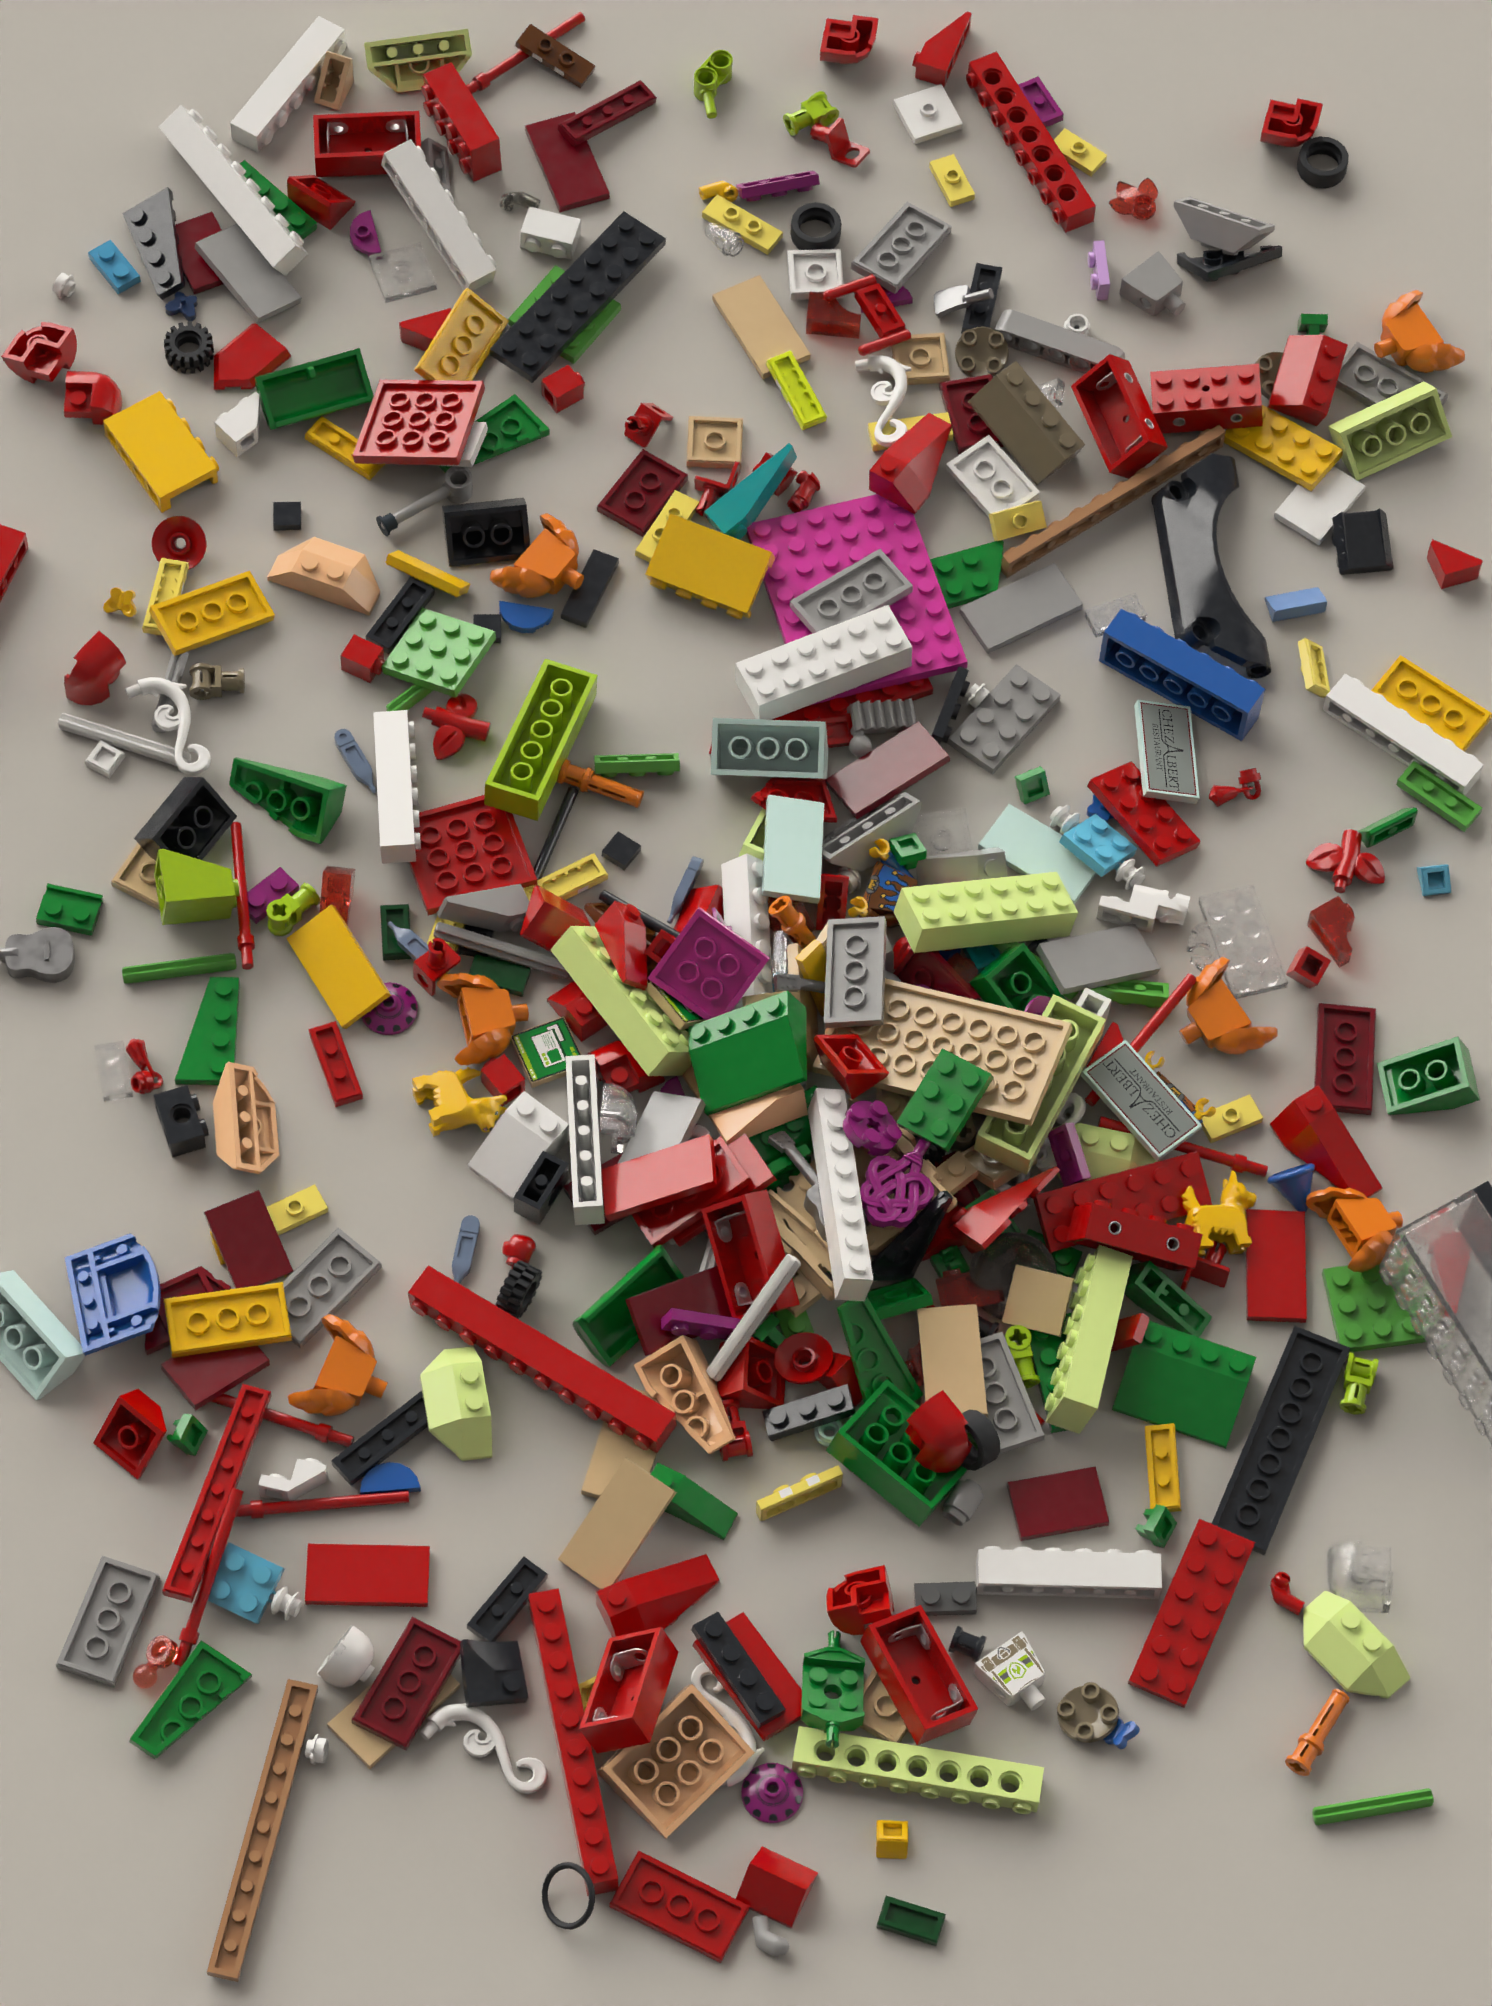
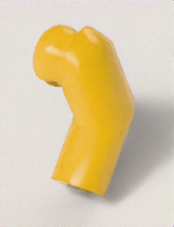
[699,181,738,202]

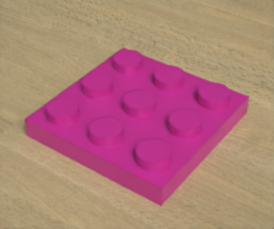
[648,907,770,1020]

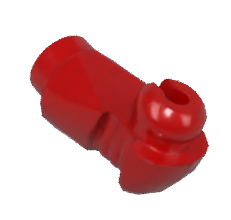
[787,470,820,513]

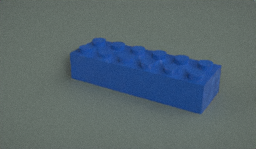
[1099,608,1265,741]

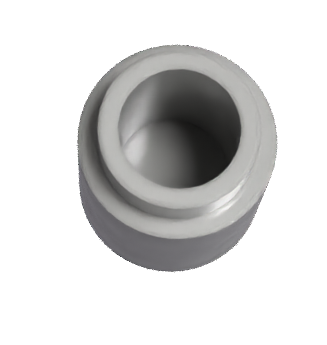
[942,1479,984,1526]

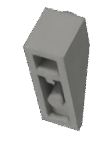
[916,847,1008,886]
[437,884,529,932]

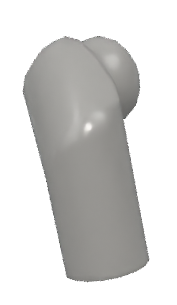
[752,1915,789,1956]

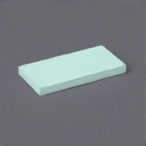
[762,795,824,904]
[978,804,1097,904]

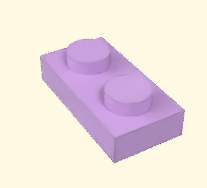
[1088,240,1110,300]

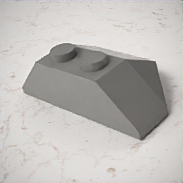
[1173,197,1275,255]
[822,792,922,872]

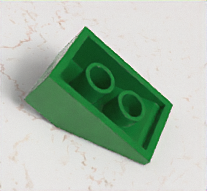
[970,943,1066,1011]
[1377,1036,1480,1115]

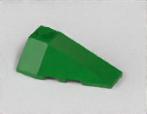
[229,757,347,844]

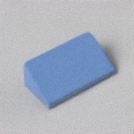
[1265,587,1327,622]

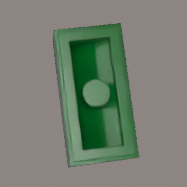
[1358,807,1418,848]

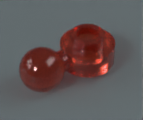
[133,1635,178,1689]

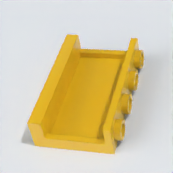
[103,391,219,513]
[645,513,775,620]

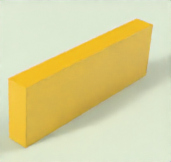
[305,416,385,481]
[385,550,471,597]
[795,939,826,1017]
[1145,1423,1182,1512]

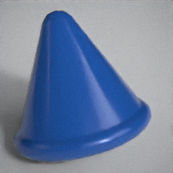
[1267,1163,1315,1212]

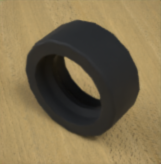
[1297,136,1349,188]
[790,202,842,250]
[961,1410,1000,1471]

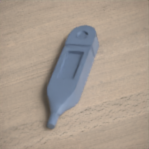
[334,729,377,793]
[667,856,704,924]
[387,921,429,961]
[452,1215,480,1284]

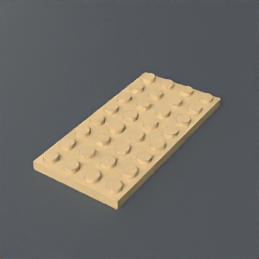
[812,978,1073,1126]

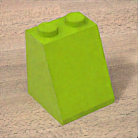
[154,849,239,925]

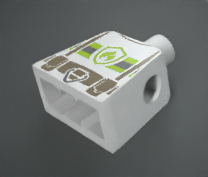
[973,1631,1046,1711]

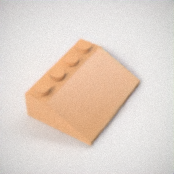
[682,1065,808,1145]
[596,1684,755,1839]

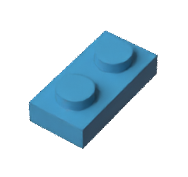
[88,240,141,294]

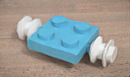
[1050,805,1145,890]
[201,1542,303,1624]

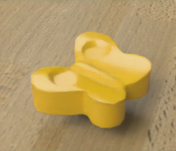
[103,587,137,617]

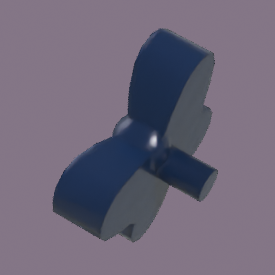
[165,291,198,321]

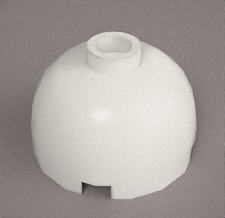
[316,1625,375,1688]

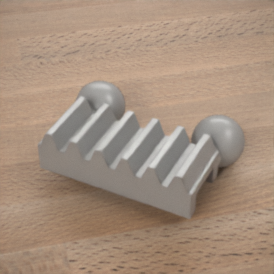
[846,698,917,757]

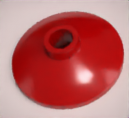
[152,516,207,570]
[774,1332,834,1384]

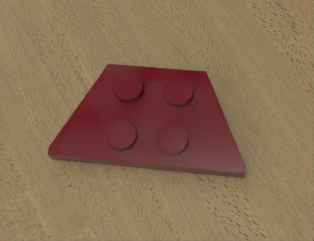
[144,1266,231,1355]

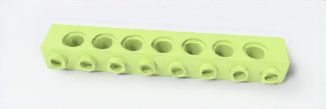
[792,1726,1044,1814]

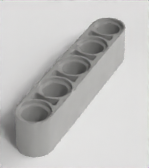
[994,309,1125,374]

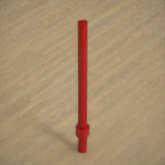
[466,12,585,94]
[230,822,255,970]
[1085,973,1197,1106]
[1098,1116,1268,1177]
[211,1394,354,1447]
[174,1488,244,1667]
[236,1491,409,1519]

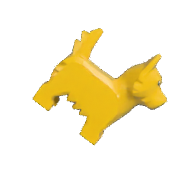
[412,1067,507,1137]
[1181,1171,1257,1257]

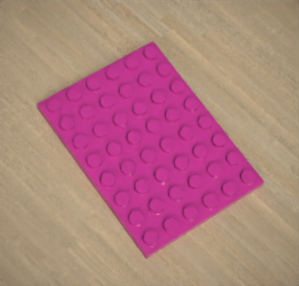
[746,494,968,705]

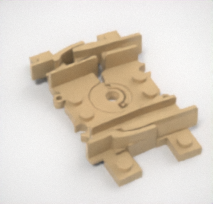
[768,1091,978,1318]

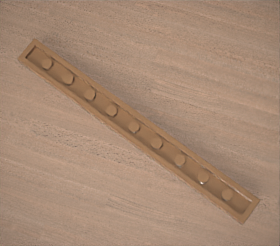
[1000,425,1226,578]
[207,1679,318,1982]

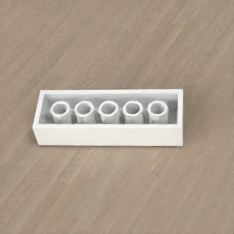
[735,605,912,720]

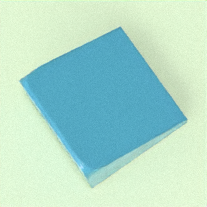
[1417,864,1451,896]

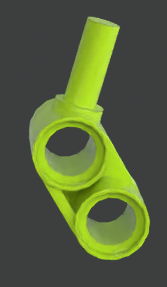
[694,50,733,119]

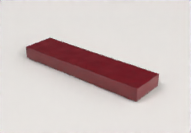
[558,80,657,147]

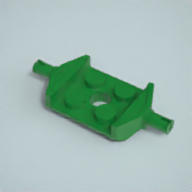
[801,1630,865,1748]

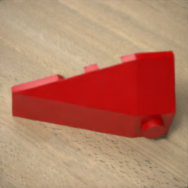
[869,413,952,514]
[1269,1085,1383,1198]
[948,1166,1060,1254]
[596,1554,720,1637]

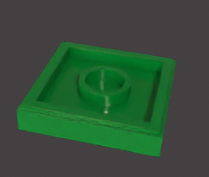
[867,1278,933,1320]

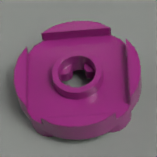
[843,1100,902,1156]

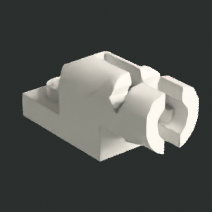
[1096,885,1190,933]

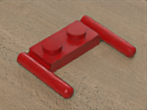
[823,274,911,356]

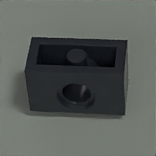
[153,1085,209,1158]
[514,1151,569,1225]

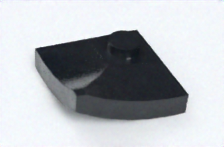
[460,1639,529,1708]

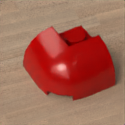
[820,15,879,64]
[1260,98,1323,147]
[1,322,77,384]
[64,371,122,425]
[64,631,126,706]
[587,1040,665,1100]
[905,1390,973,1473]
[826,1565,895,1636]

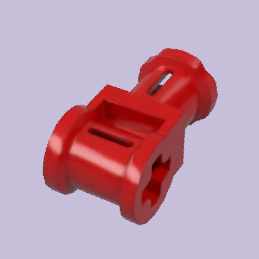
[719,1399,753,1462]

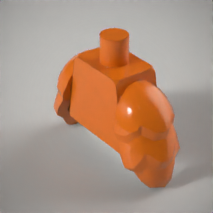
[1374,290,1465,373]
[490,513,584,598]
[1179,957,1278,1055]
[437,973,529,1065]
[1306,1187,1403,1273]
[288,1314,388,1417]

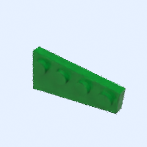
[438,394,550,473]
[837,1297,923,1403]
[129,1640,252,1759]

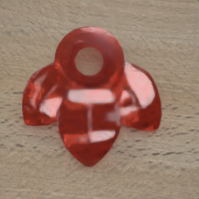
[1109,178,1158,220]

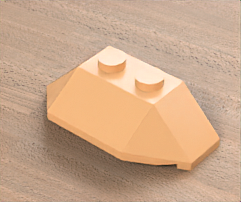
[267,537,380,616]
[213,1062,279,1174]

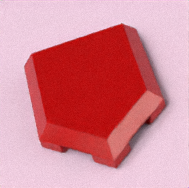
[214,323,291,390]
[750,777,838,823]

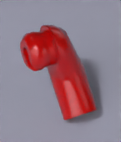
[1270,1572,1305,1616]

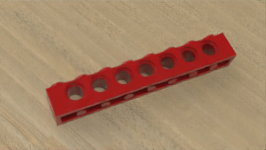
[966,51,1096,233]

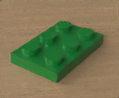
[896,1048,994,1152]

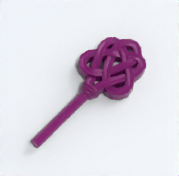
[860,1138,934,1228]

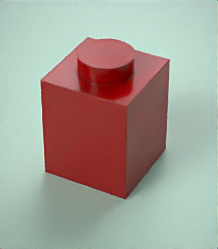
[541,365,585,414]
[340,634,386,684]
[1285,946,1331,989]
[481,1054,525,1107]

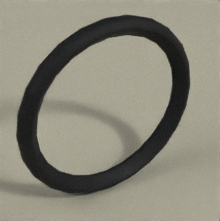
[542,1862,595,1930]

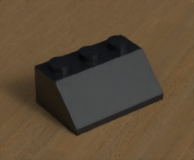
[442,498,530,567]
[134,777,237,861]

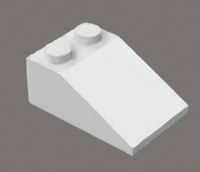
[468,1091,569,1201]

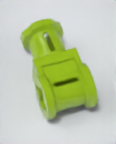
[783,91,839,136]
[266,883,321,936]
[1005,1325,1040,1389]
[1339,1352,1379,1415]

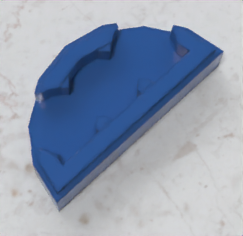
[499,601,554,633]
[360,1462,421,1495]

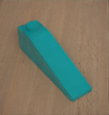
[704,443,797,539]

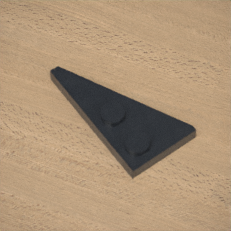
[1177,245,1282,282]
[871,1191,953,1281]

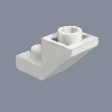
[258,1458,328,1501]

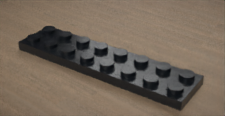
[490,211,666,383]
[1211,1326,1350,1556]

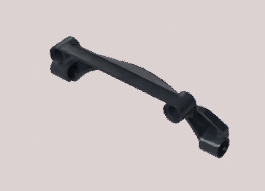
[1151,453,1271,678]

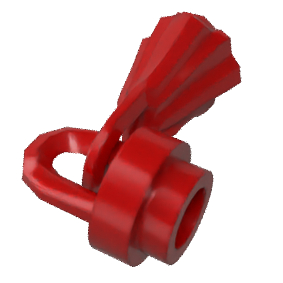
[1209,768,1261,807]
[125,1039,163,1094]

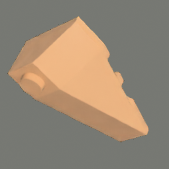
[634,1335,735,1454]

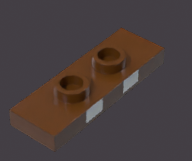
[515,24,596,88]

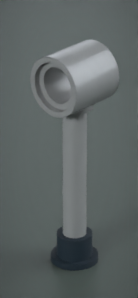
[376,466,472,536]

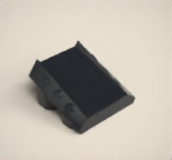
[1331,508,1394,575]

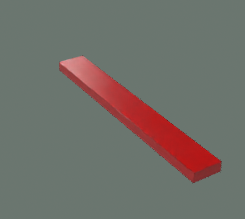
[162,1384,272,1603]

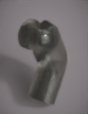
[499,192,541,211]

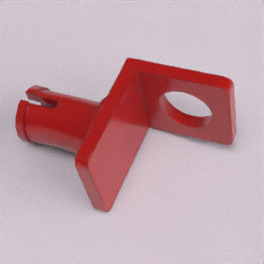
[810,118,870,168]
[624,403,673,448]
[694,461,740,518]
[413,938,461,996]
[1181,1241,1230,1292]

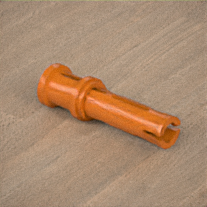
[557,759,644,808]
[768,896,817,950]
[1285,1689,1350,1776]

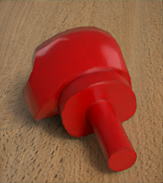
[502,1234,536,1269]

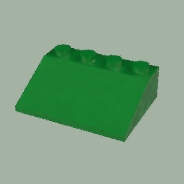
[689,990,807,1116]
[1112,1321,1257,1449]
[826,1379,968,1527]

